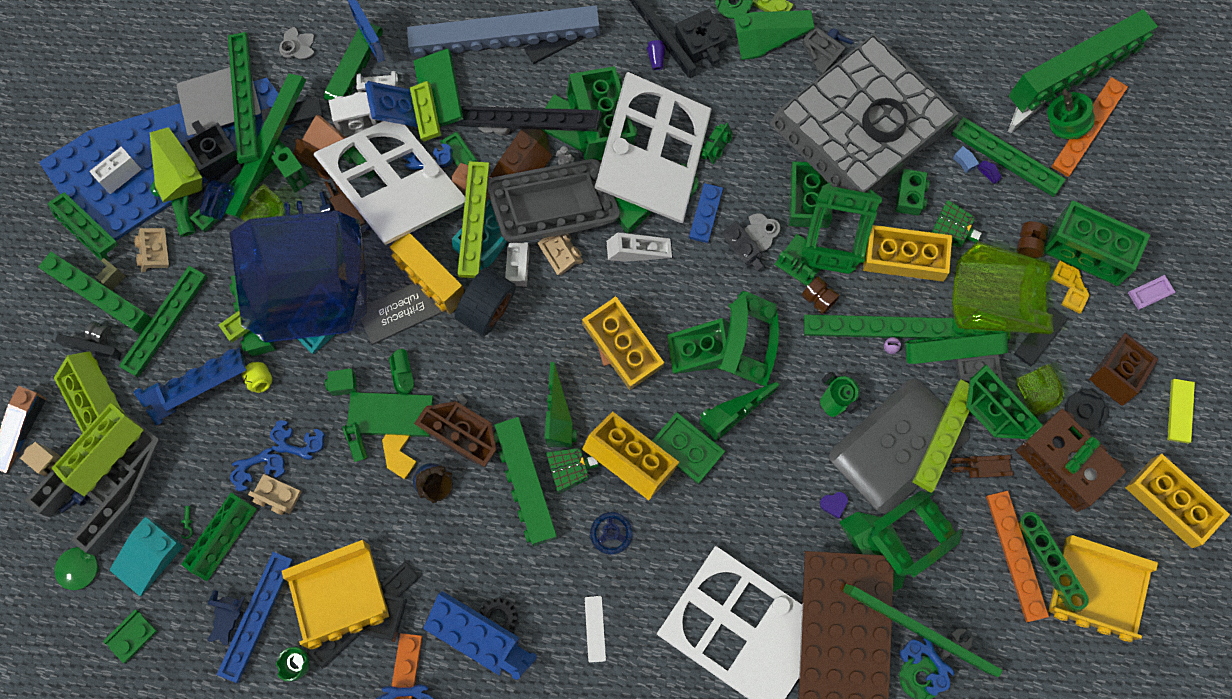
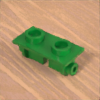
[700,123,733,164]

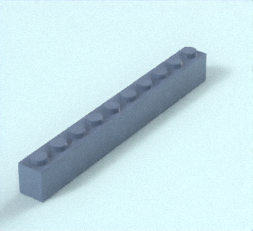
[407,5,600,57]

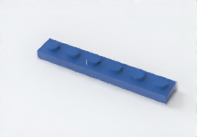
[217,552,294,683]

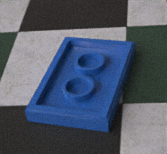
[348,0,386,63]
[365,81,418,127]

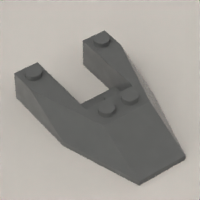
[25,414,160,556]

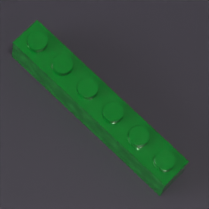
[38,251,152,335]
[493,417,558,547]

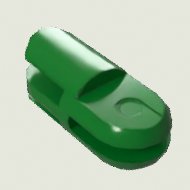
[388,349,414,395]

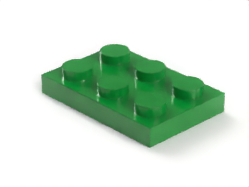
[652,412,725,485]

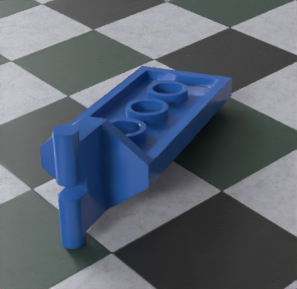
[133,347,246,425]
[423,591,537,680]

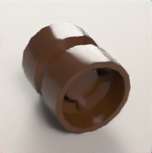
[1016,221,1049,258]
[801,276,840,315]

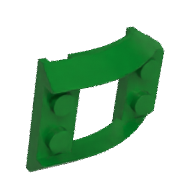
[805,182,882,274]
[718,291,779,387]
[871,491,962,578]

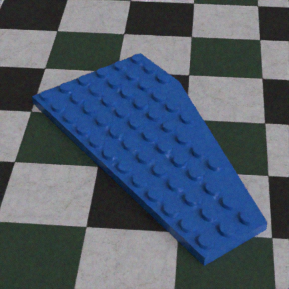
[39,78,295,241]

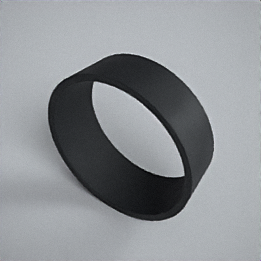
[862,98,908,143]

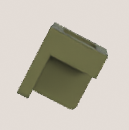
[95,258,126,291]

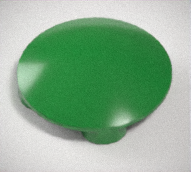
[55,547,99,591]

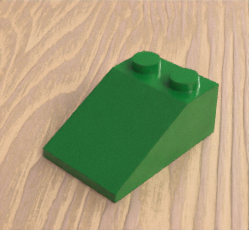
[667,318,730,374]

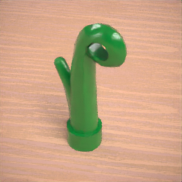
[150,181,196,237]

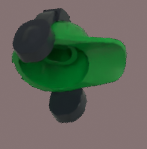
[820,372,862,417]

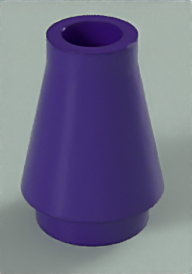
[646,40,665,70]

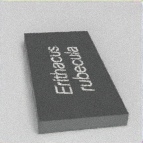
[357,283,446,345]

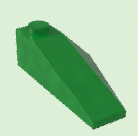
[545,362,577,448]

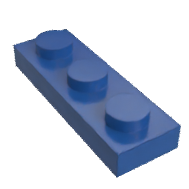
[689,183,723,243]

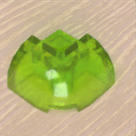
[240,184,284,239]
[1015,364,1064,417]

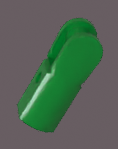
[343,422,368,462]

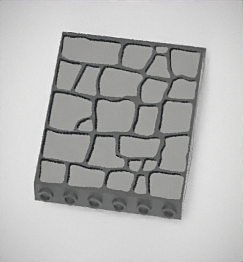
[769,33,960,193]

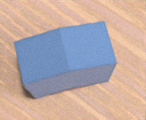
[953,146,979,173]

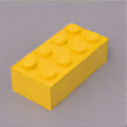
[863,225,952,282]
[390,233,465,314]
[582,296,664,390]
[582,411,679,500]
[1125,453,1230,548]

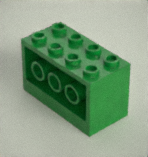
[566,66,637,160]
[1044,200,1150,286]

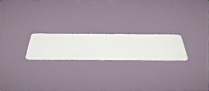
[585,596,606,662]

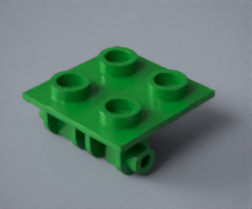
[774,234,820,286]

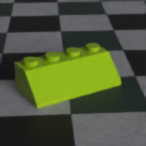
[54,351,124,434]
[52,403,144,497]

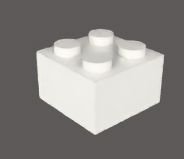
[329,92,378,137]

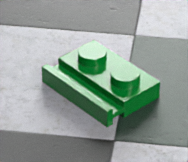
[103,609,158,664]

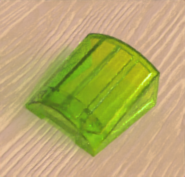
[952,241,1053,334]

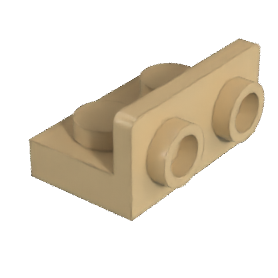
[135,228,169,272]
[538,234,583,276]
[248,474,301,515]

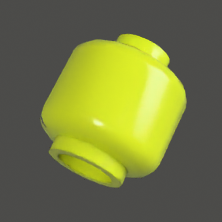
[242,362,273,393]

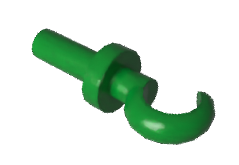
[181,506,193,539]

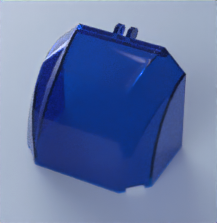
[229,201,367,342]

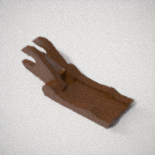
[292,138,332,180]
[324,179,365,233]
[950,455,1013,478]

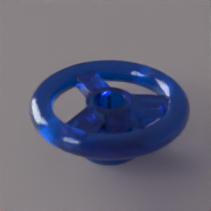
[590,512,633,555]

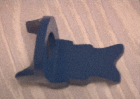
[207,590,245,646]

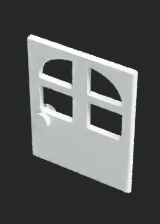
[595,72,712,223]
[314,121,465,245]
[657,546,802,699]

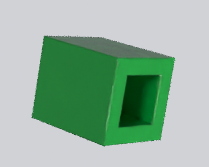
[325,369,357,396]

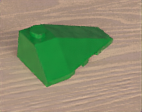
[734,10,814,60]
[699,382,779,442]

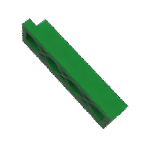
[47,192,118,265]
[181,493,257,581]

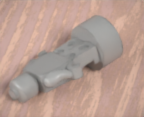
[555,146,575,165]

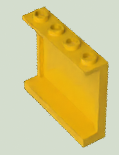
[1048,535,1158,642]
[282,540,389,649]

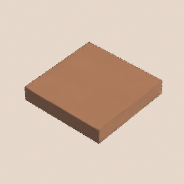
[302,115,346,150]

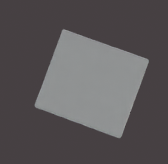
[176,67,261,136]

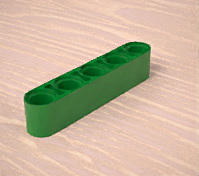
[324,23,383,102]
[905,330,1008,364]
[1019,512,1089,613]

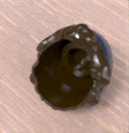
[412,463,453,503]

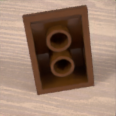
[1089,333,1158,406]

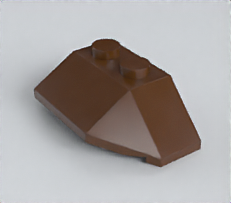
[490,129,552,178]
[414,401,497,468]

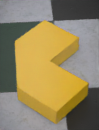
[1050,261,1089,314]
[382,435,417,480]

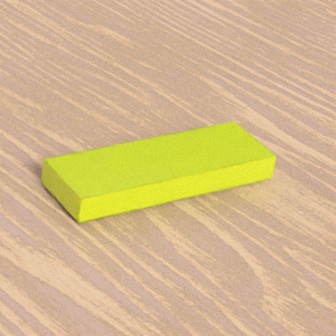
[1167,379,1195,444]

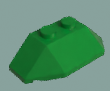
[966,365,1042,439]
[839,512,911,592]

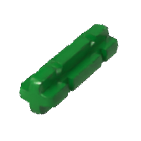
[1065,437,1100,474]

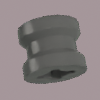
[85,322,111,345]

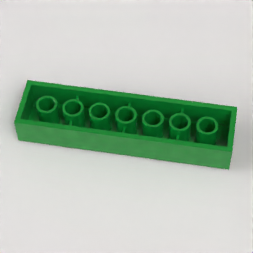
[1008,9,1158,114]

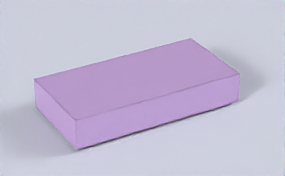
[1128,275,1175,310]

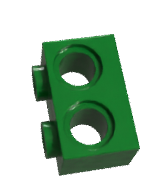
[895,169,929,216]

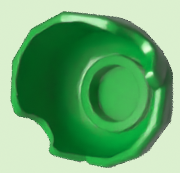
[275,647,310,682]

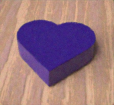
[978,160,1002,184]
[820,492,848,519]

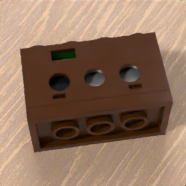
[1015,408,1126,512]

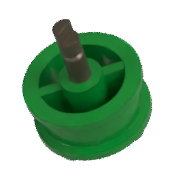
[1047,89,1095,139]

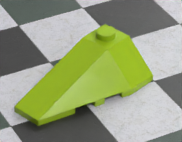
[150,127,202,203]

